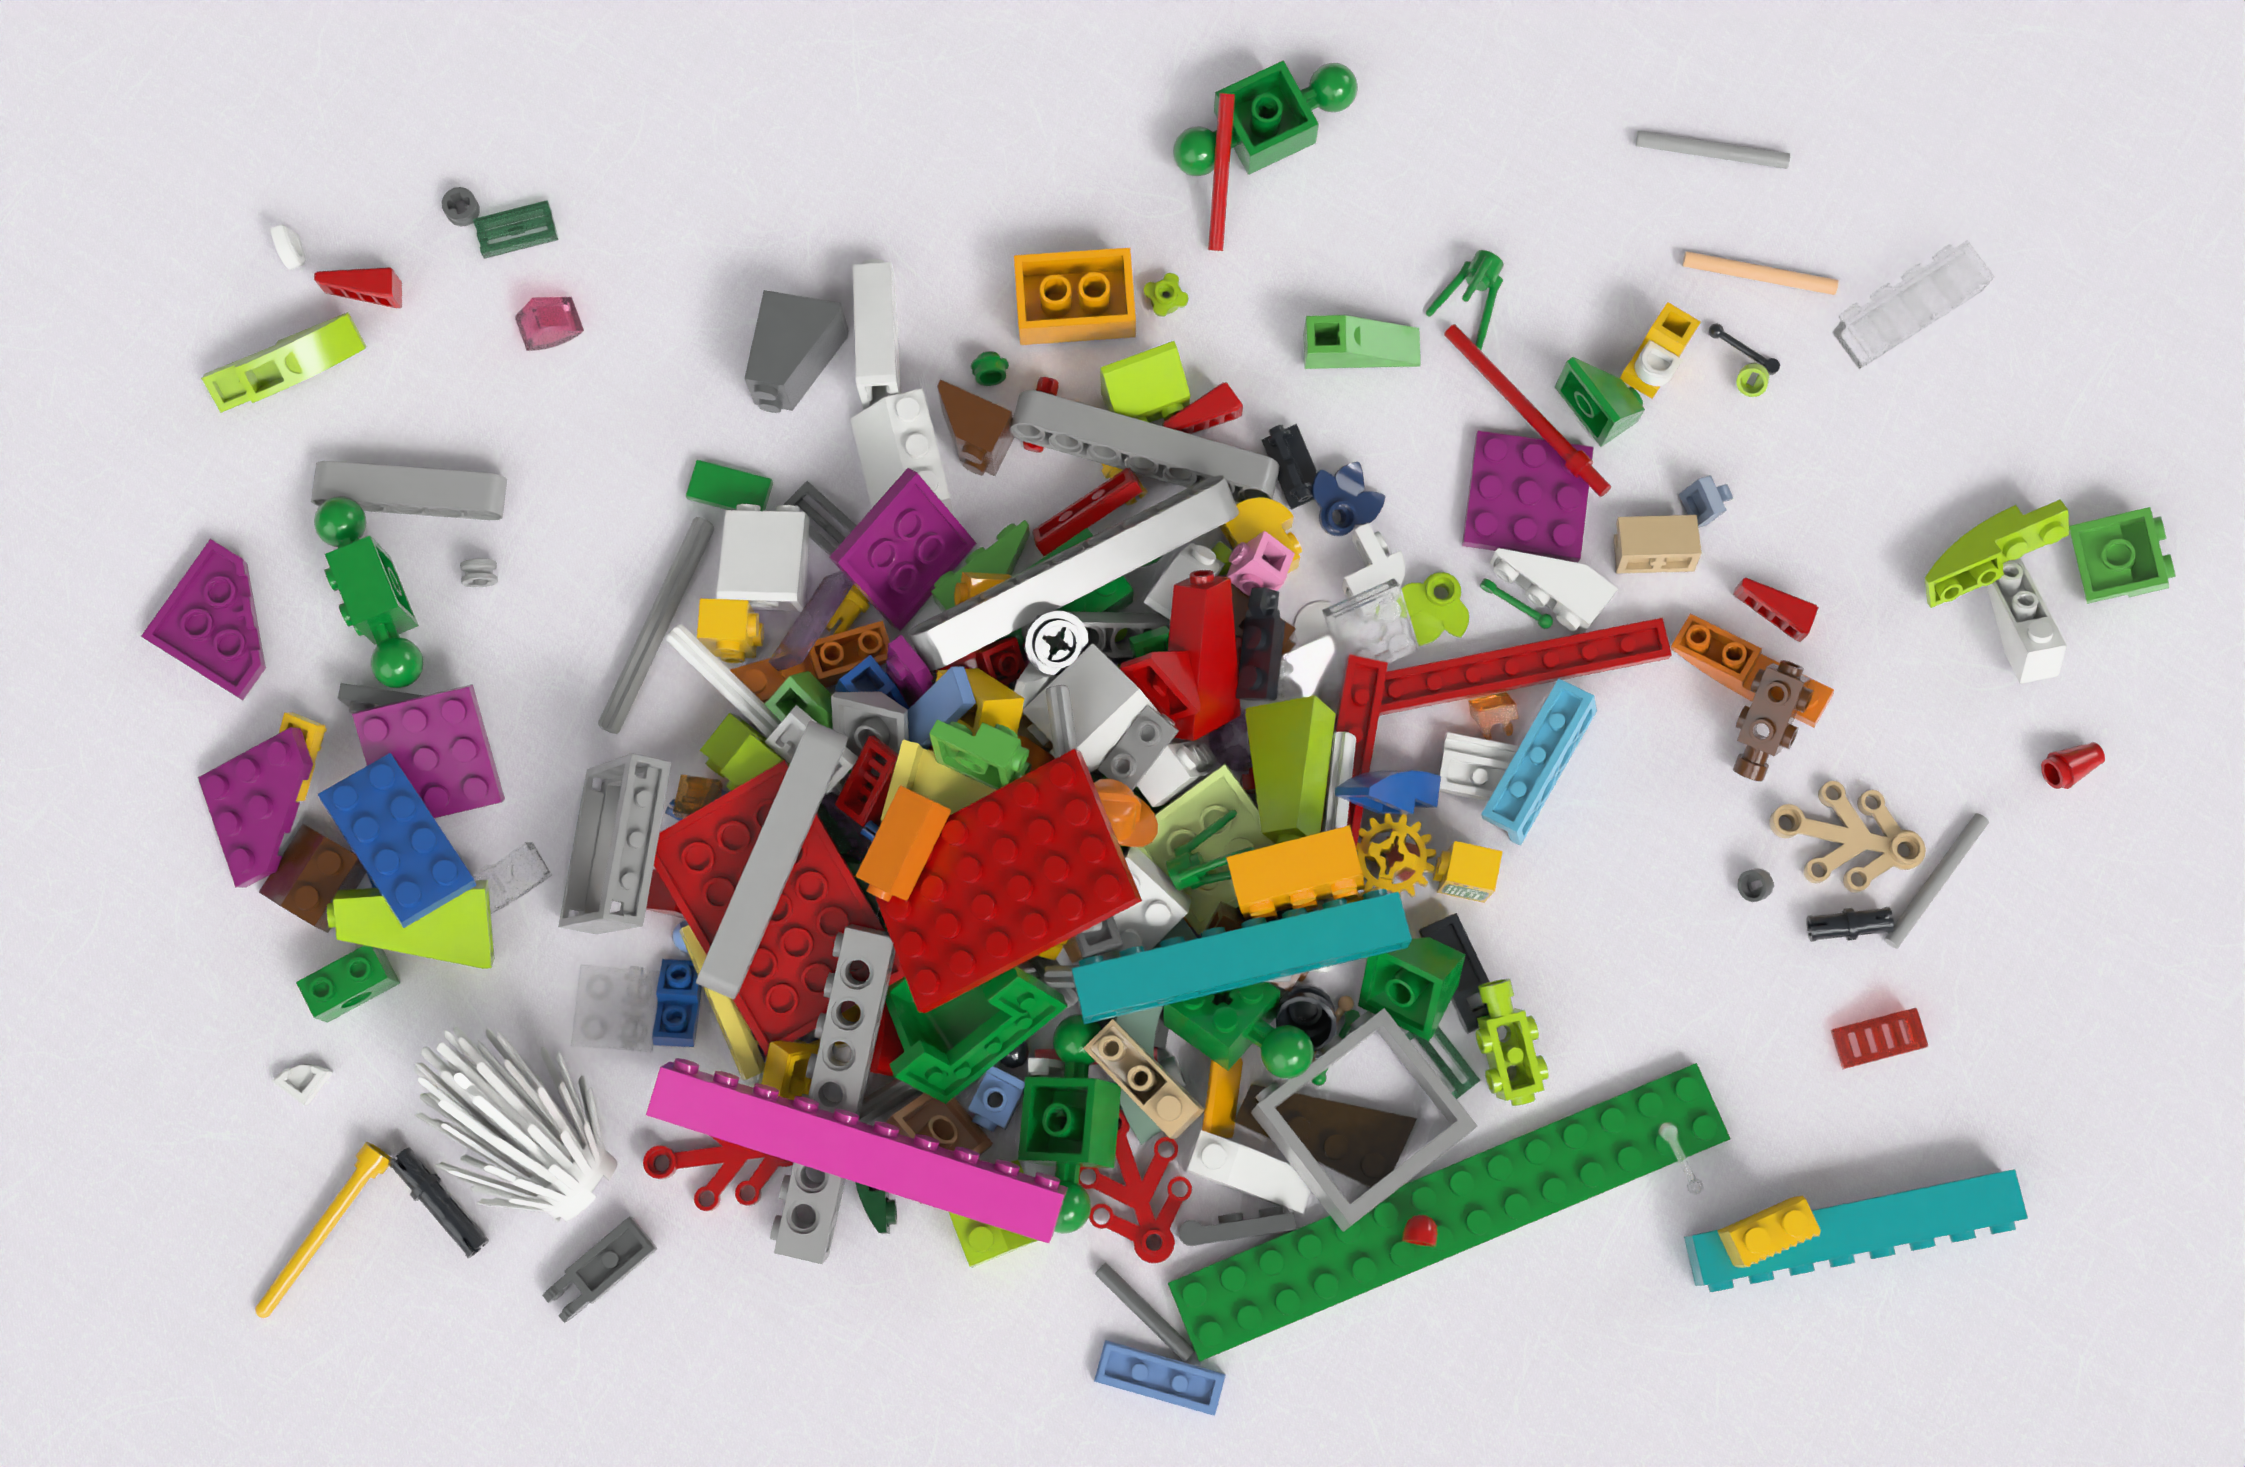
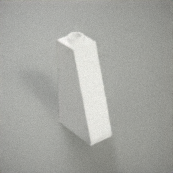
[853,259,901,410]

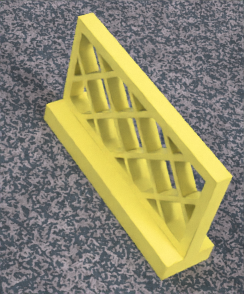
[679,925,821,1081]

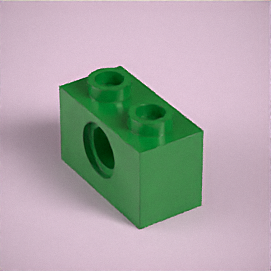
[296,945,400,1023]

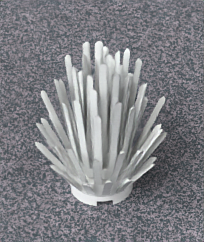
[414,1027,617,1222]

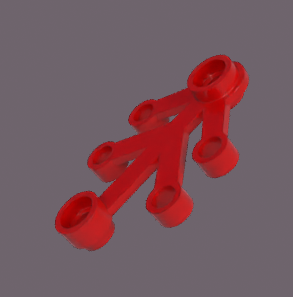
[1079,1108,1192,1264]
[643,1136,794,1211]

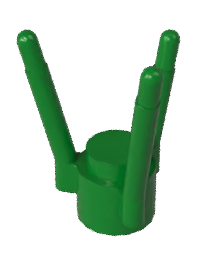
[1426,250,1504,350]
[1166,810,1255,891]

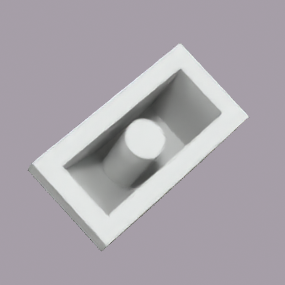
[1144,543,1224,620]

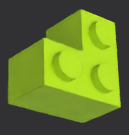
[699,713,790,791]

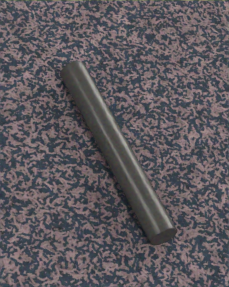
[1095,1262,1195,1362]

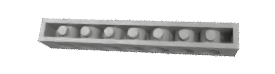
[770,924,896,1264]

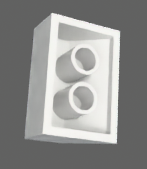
[851,388,953,512]

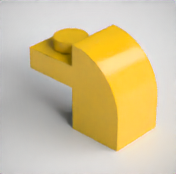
[1620,302,1701,399]
[1219,497,1302,574]

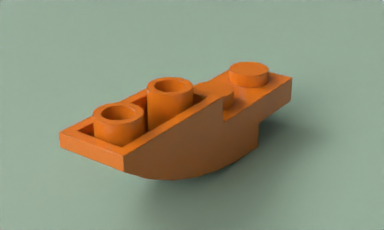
[1671,613,1834,728]
[730,620,890,704]

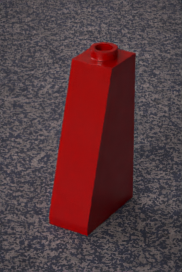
[1168,570,1241,741]

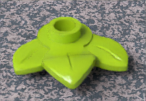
[1391,572,1469,646]

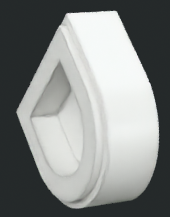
[270,224,306,270]
[1635,340,1683,386]

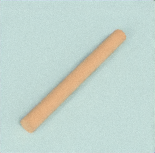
[1682,251,1838,295]

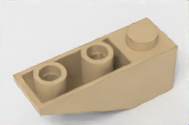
[1083,1019,1205,1139]

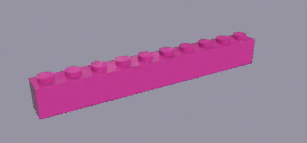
[646,1058,1068,1243]

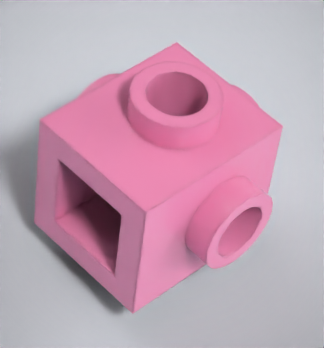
[1226,531,1295,596]

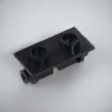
[1261,424,1318,510]

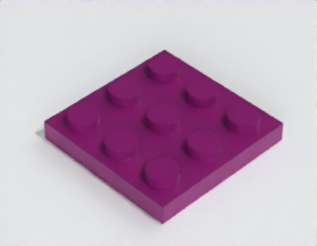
[1462,431,1594,563]
[829,468,977,631]
[352,684,505,818]

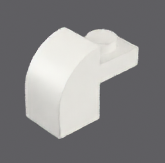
[1341,523,1405,621]

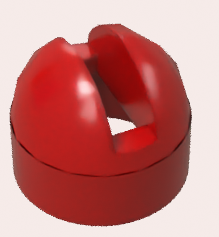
[1403,1215,1438,1247]

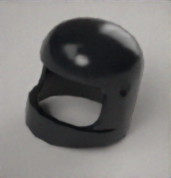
[1276,984,1337,1052]

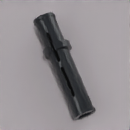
[388,1147,489,1258]

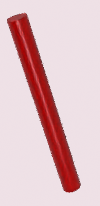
[1208,93,1235,251]

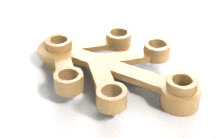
[1769,781,1926,893]

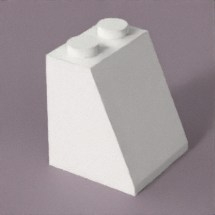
[716,504,810,612]
[1023,643,1161,772]

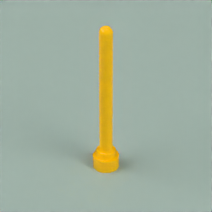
[255,1142,392,1318]

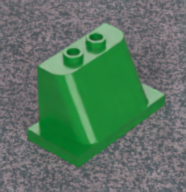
[885,966,1068,1104]

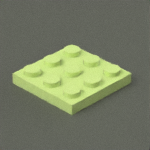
[1137,763,1275,935]

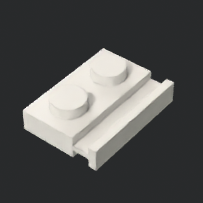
[1438,732,1520,801]

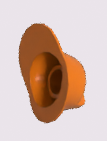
[1094,779,1158,847]

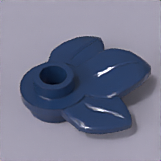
[1312,462,1386,536]

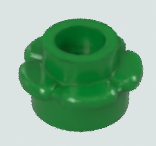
[970,351,1009,386]

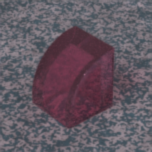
[515,297,584,351]

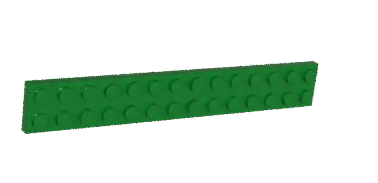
[1168,1063,1731,1362]

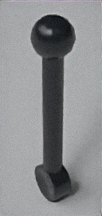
[1709,323,1780,375]

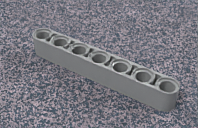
[1010,390,1279,502]
[696,720,849,1000]

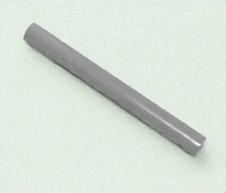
[1636,131,1790,169]
[1884,813,1989,949]

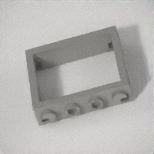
[558,753,672,934]
[1251,1008,1477,1232]

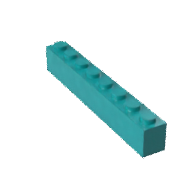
[1072,889,1412,1024]
[1684,1169,2028,1292]

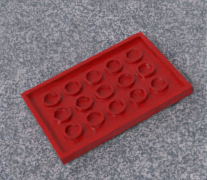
[875,748,1142,1013]
[654,759,905,1057]

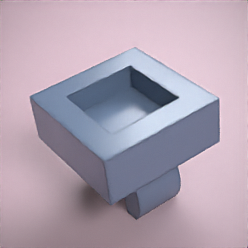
[1679,475,1733,528]

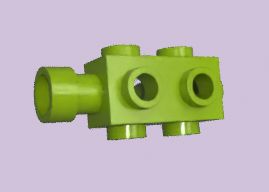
[1475,979,1549,1106]

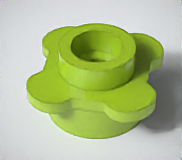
[1144,273,1189,317]

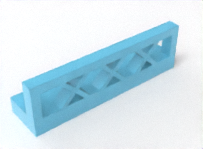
[1481,678,1597,846]

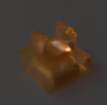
[1468,692,1519,740]
[673,774,723,818]

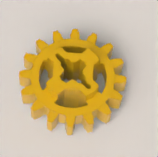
[1356,813,1437,898]

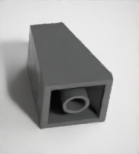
[744,290,849,413]

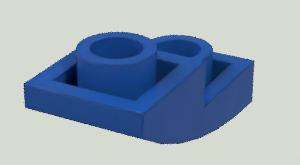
[652,959,702,1047]

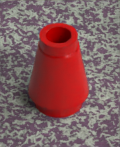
[2041,742,2105,789]

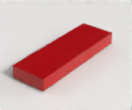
[1032,467,1143,556]

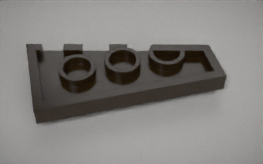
[1234,1084,1417,1188]

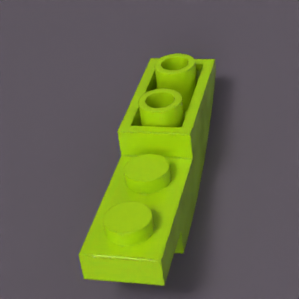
[201,312,367,413]
[1925,499,2069,608]

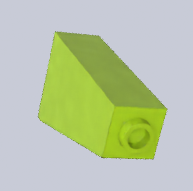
[1245,695,1336,844]
[327,880,495,969]

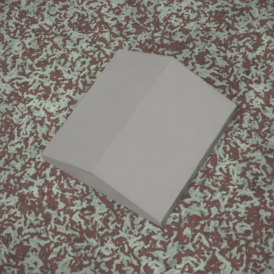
[831,692,909,777]

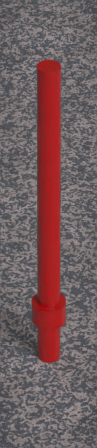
[1444,324,1612,497]

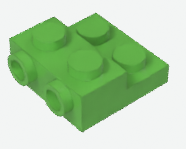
[2069,507,2176,604]
[929,719,1032,790]

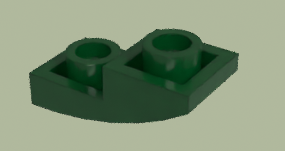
[855,1182,897,1234]

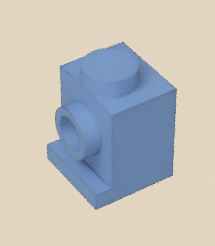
[968,1066,1025,1132]

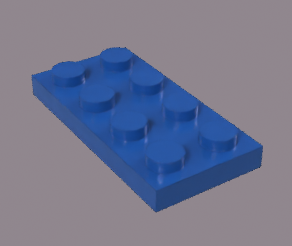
[318,753,476,928]

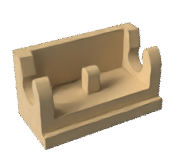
[1614,515,1702,574]

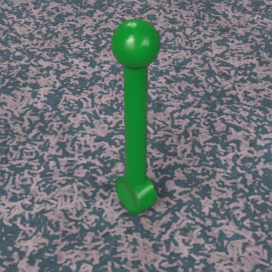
[1480,578,1553,629]
[1312,1009,1360,1086]

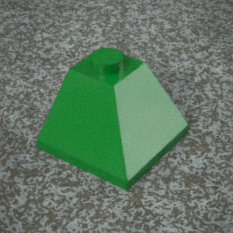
[1555,357,1645,447]
[1358,937,1465,1041]

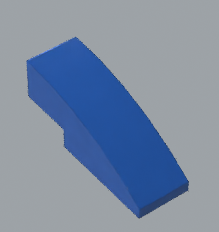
[1335,771,1441,814]

